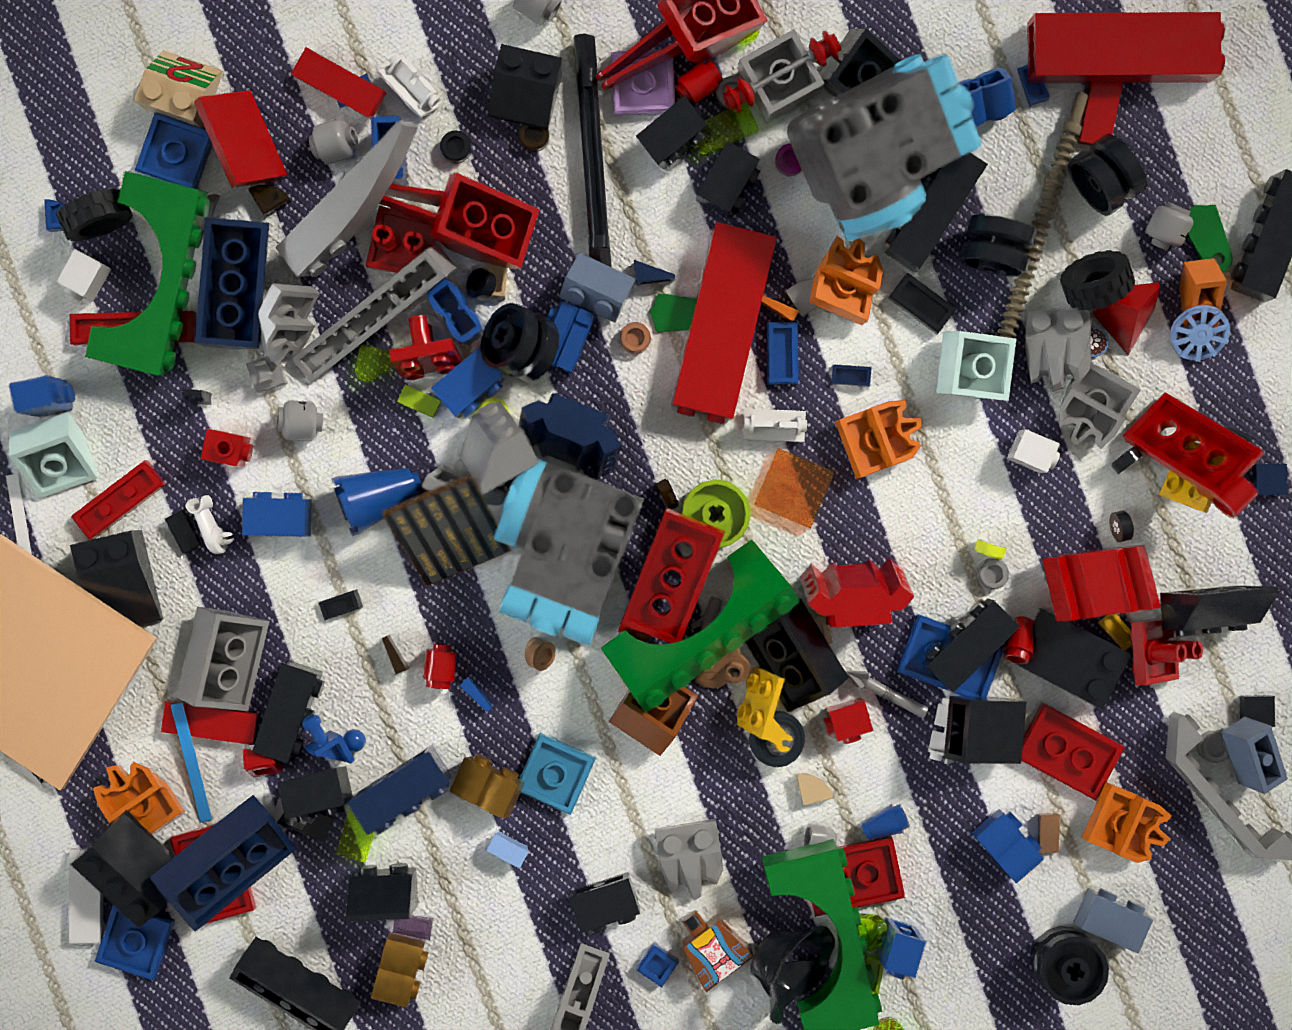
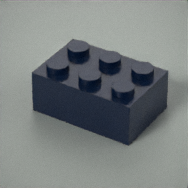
[347,745,452,835]

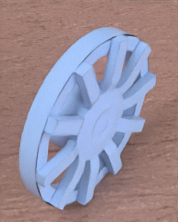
[1170,305,1230,362]

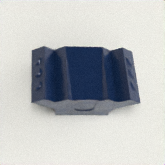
[519,393,621,479]

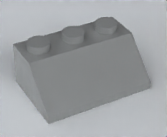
[459,401,539,494]
[176,606,270,711]

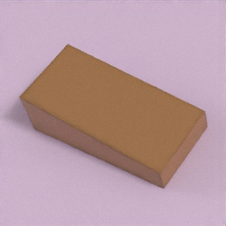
[1038,813,1060,853]

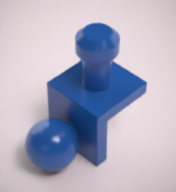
[302,714,366,764]

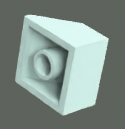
[936,331,1016,401]
[9,412,98,499]

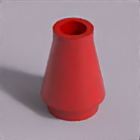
[1002,616,1034,664]

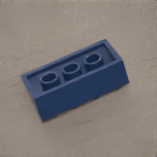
[195,217,269,349]
[150,795,296,932]

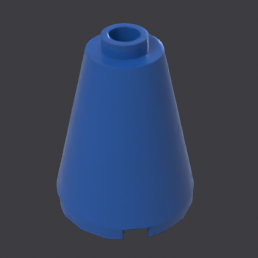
[331,468,422,536]

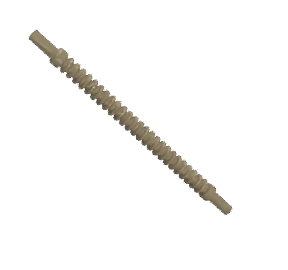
[997,92,1088,338]

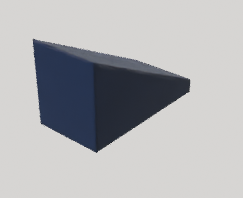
[634,260,675,285]

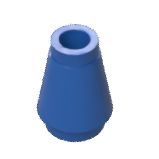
[861,804,910,840]

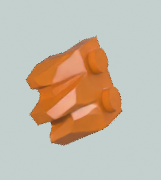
[809,236,883,325]
[835,400,922,479]
[93,762,186,835]
[1081,782,1172,863]

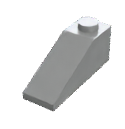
[550,943,610,1030]

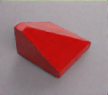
[243,749,283,778]

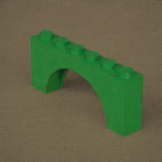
[85,171,210,376]
[601,539,800,713]
[761,839,882,1030]

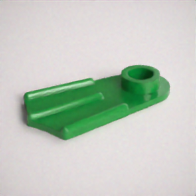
[1188,204,1233,273]
[649,293,696,332]

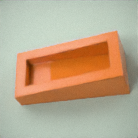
[761,295,799,322]

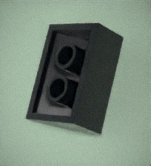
[1160,585,1279,637]
[745,599,849,712]
[70,810,175,928]

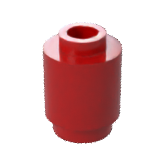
[675,60,723,105]
[423,643,457,689]

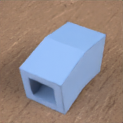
[486,831,529,868]

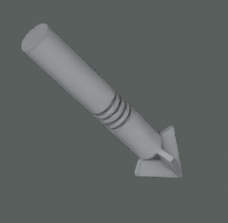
[845,671,928,718]

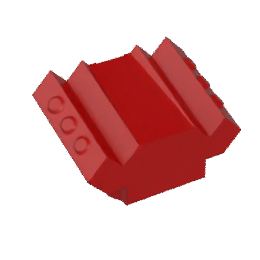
[1042,545,1161,622]
[800,558,914,628]

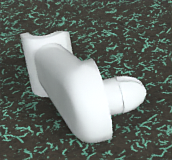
[185,495,234,554]

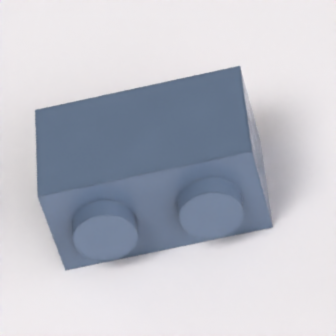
[559,253,635,323]
[1222,717,1288,794]
[1073,888,1153,954]

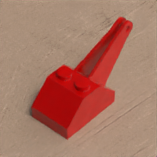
[596,0,768,91]
[379,172,540,269]

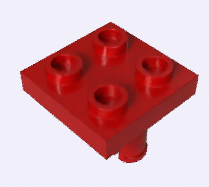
[365,205,437,274]
[389,315,461,380]
[1130,618,1203,685]

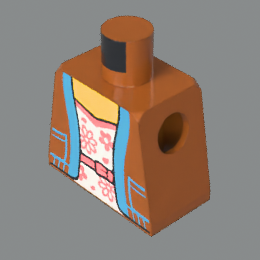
[681,910,754,992]

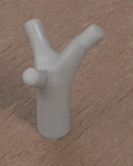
[691,596,723,630]

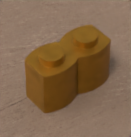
[450,754,525,818]
[371,933,429,1008]

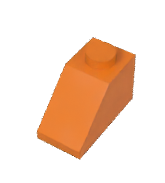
[1179,258,1227,328]

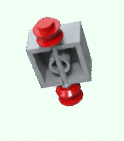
[722,29,841,123]

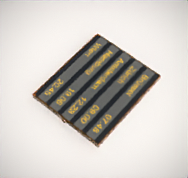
[382,474,511,586]

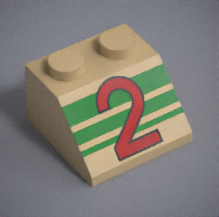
[134,50,223,129]

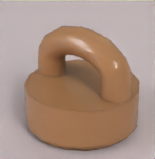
[525,637,556,671]

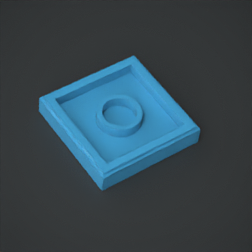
[519,732,596,815]

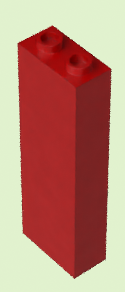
[1027,12,1225,84]
[671,222,777,424]

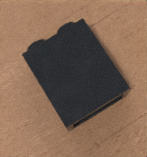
[944,696,1027,764]

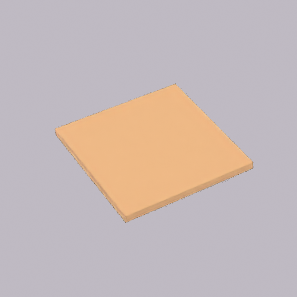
[0,534,157,791]

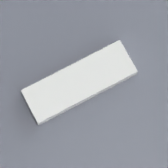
[69,848,104,943]

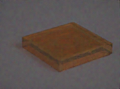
[753,448,835,529]

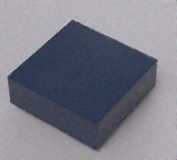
[1252,464,1287,495]

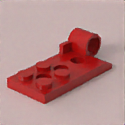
[1123,392,1264,519]
[617,508,725,643]

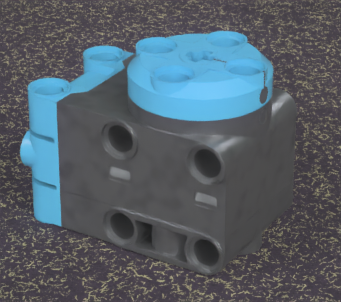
[787,54,982,241]
[494,458,644,646]

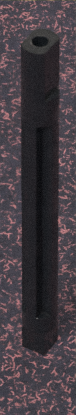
[573,33,612,267]

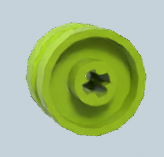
[681,479,751,548]

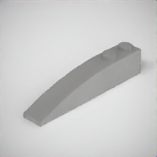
[275,121,418,277]
[291,243,457,383]

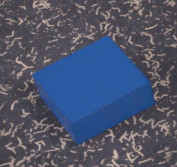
[636,942,679,988]

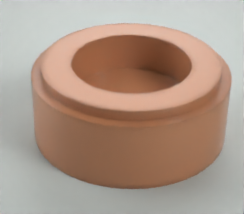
[620,322,651,354]

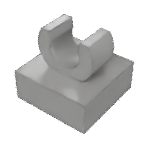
[246,356,288,393]

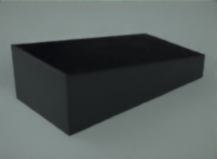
[182,389,212,405]
[165,510,201,553]
[318,589,363,620]

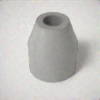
[804,824,837,846]

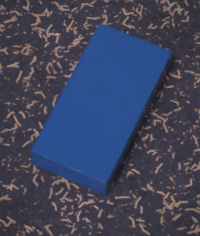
[766,322,799,385]

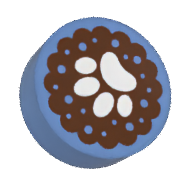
[1090,326,1109,358]

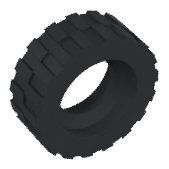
[56,188,133,241]
[1060,250,1135,311]

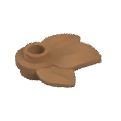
[695,647,750,688]

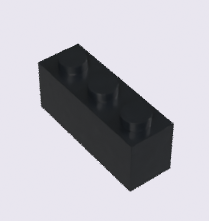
[922,598,1020,693]
[252,660,325,764]

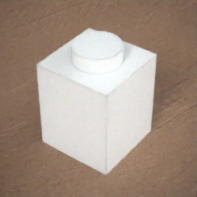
[56,249,111,301]
[1007,429,1060,473]

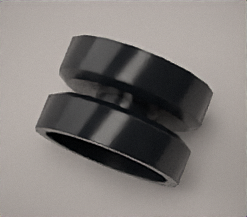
[1068,133,1148,216]
[959,214,1037,277]
[480,303,559,382]
[1030,926,1109,1006]

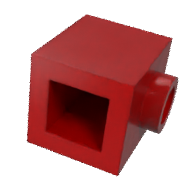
[200,428,253,468]
[823,698,874,744]

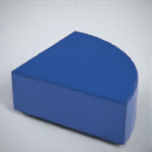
[44,199,63,232]

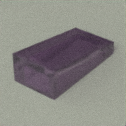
[392,915,434,940]

